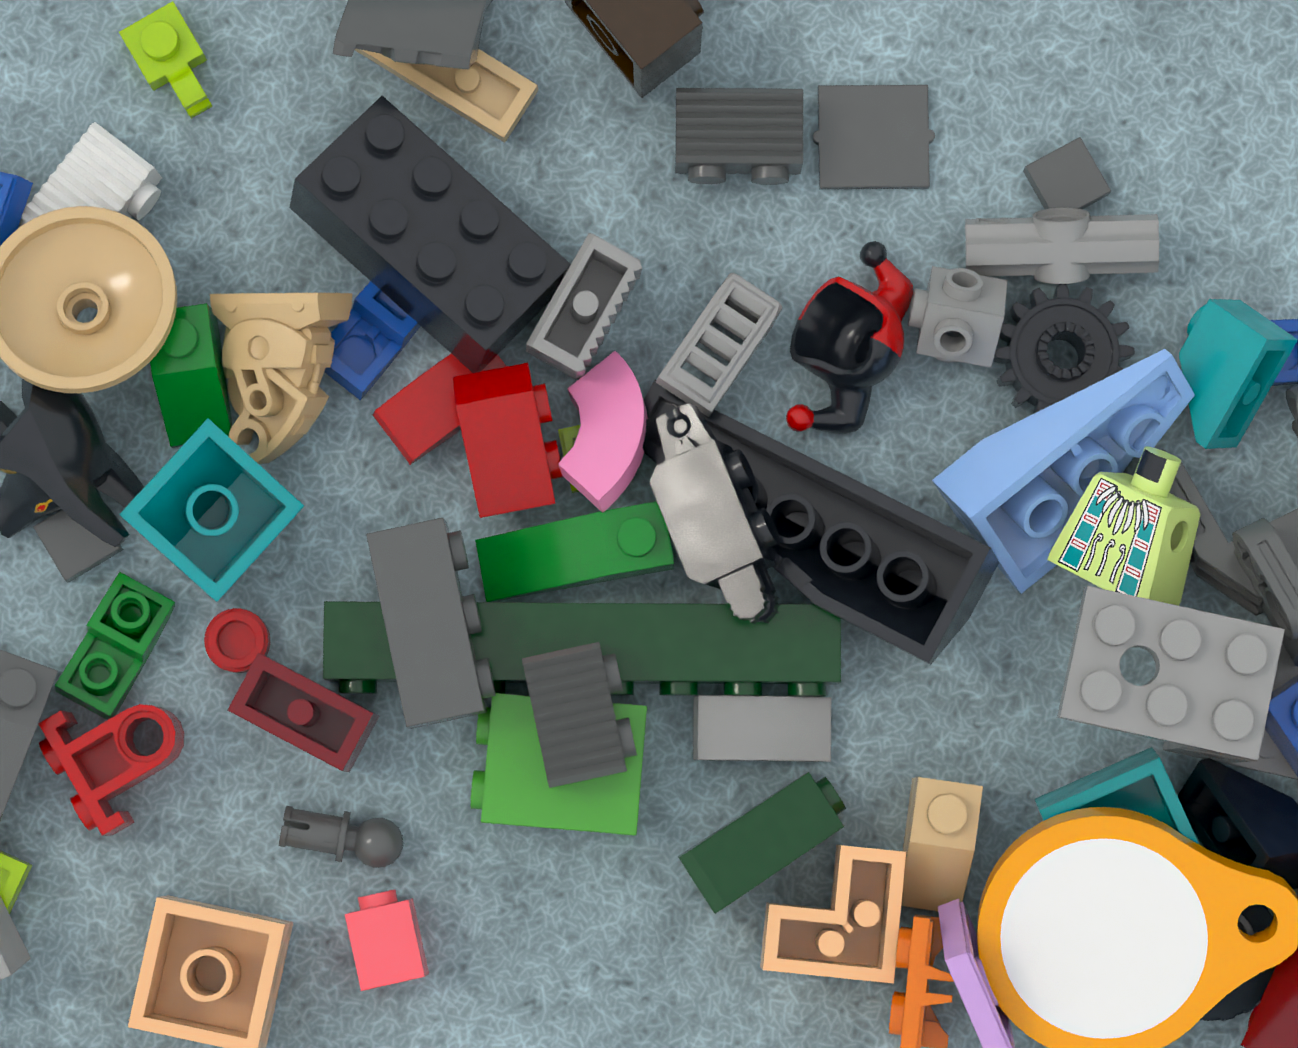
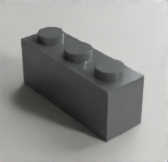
[366,517,496,729]

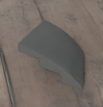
[333,0,493,70]

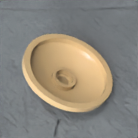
[0,206,177,393]

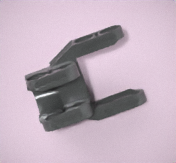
[1138,384,1298,666]

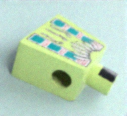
[1047,447,1200,606]

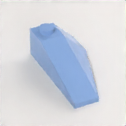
[932,349,1195,594]

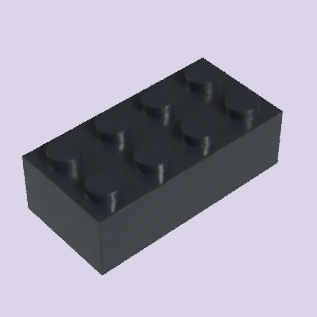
[289,96,571,373]

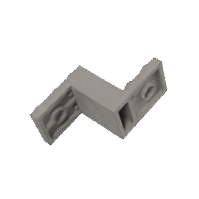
[1057,586,1298,780]

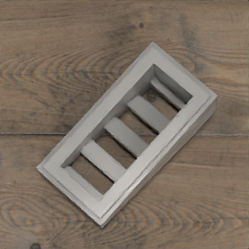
[656,273,782,417]

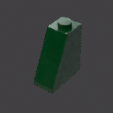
[678,772,846,914]

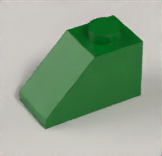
[150,303,233,448]

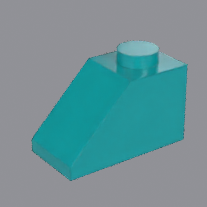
[1179,299,1298,449]

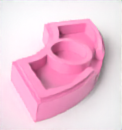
[558,351,648,513]

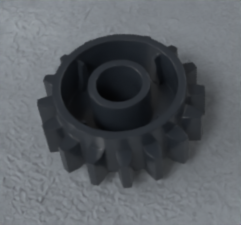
[993,284,1135,414]

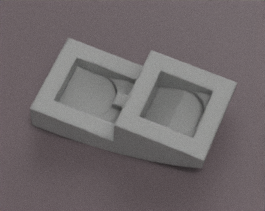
[693,695,831,762]

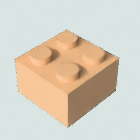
[128,895,294,1048]

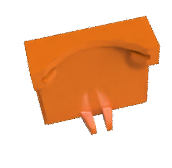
[889,914,954,1048]

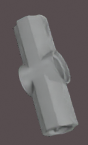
[965,208,1159,284]

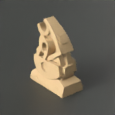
[210,293,352,464]

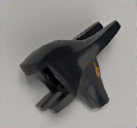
[0,379,144,547]

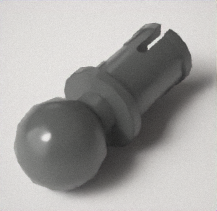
[279,806,403,868]

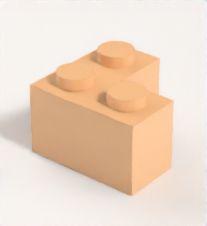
[760,845,906,984]

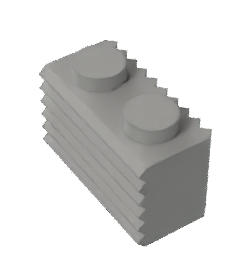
[526,233,642,380]

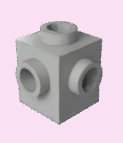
[908,266,1007,368]

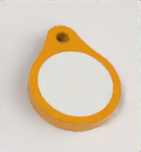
[977,807,1298,1048]

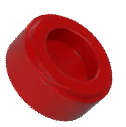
[204,608,270,673]

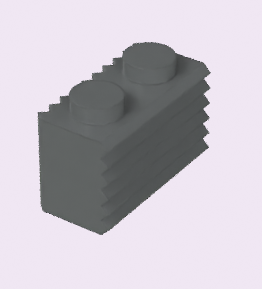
[675,88,804,185]
[522,642,637,788]

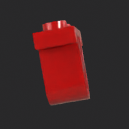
[38,704,184,836]

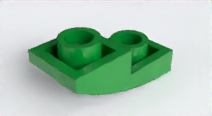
[54,572,175,720]

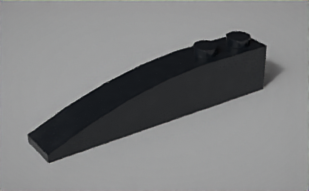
[643,380,999,665]

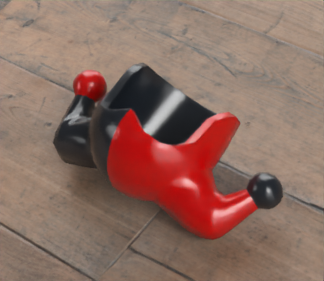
[786,241,913,434]

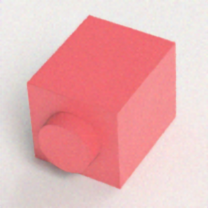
[345,889,429,991]

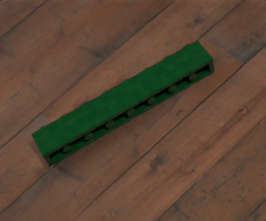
[323,601,841,697]

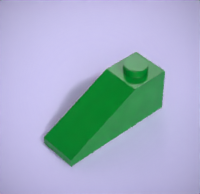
[475,501,674,602]

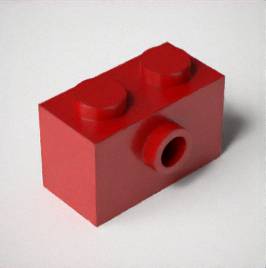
[452,362,563,518]

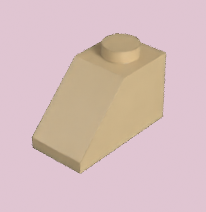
[901,777,983,911]

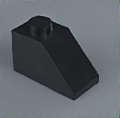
[1178,758,1298,890]

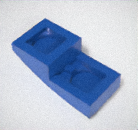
[324,281,421,401]

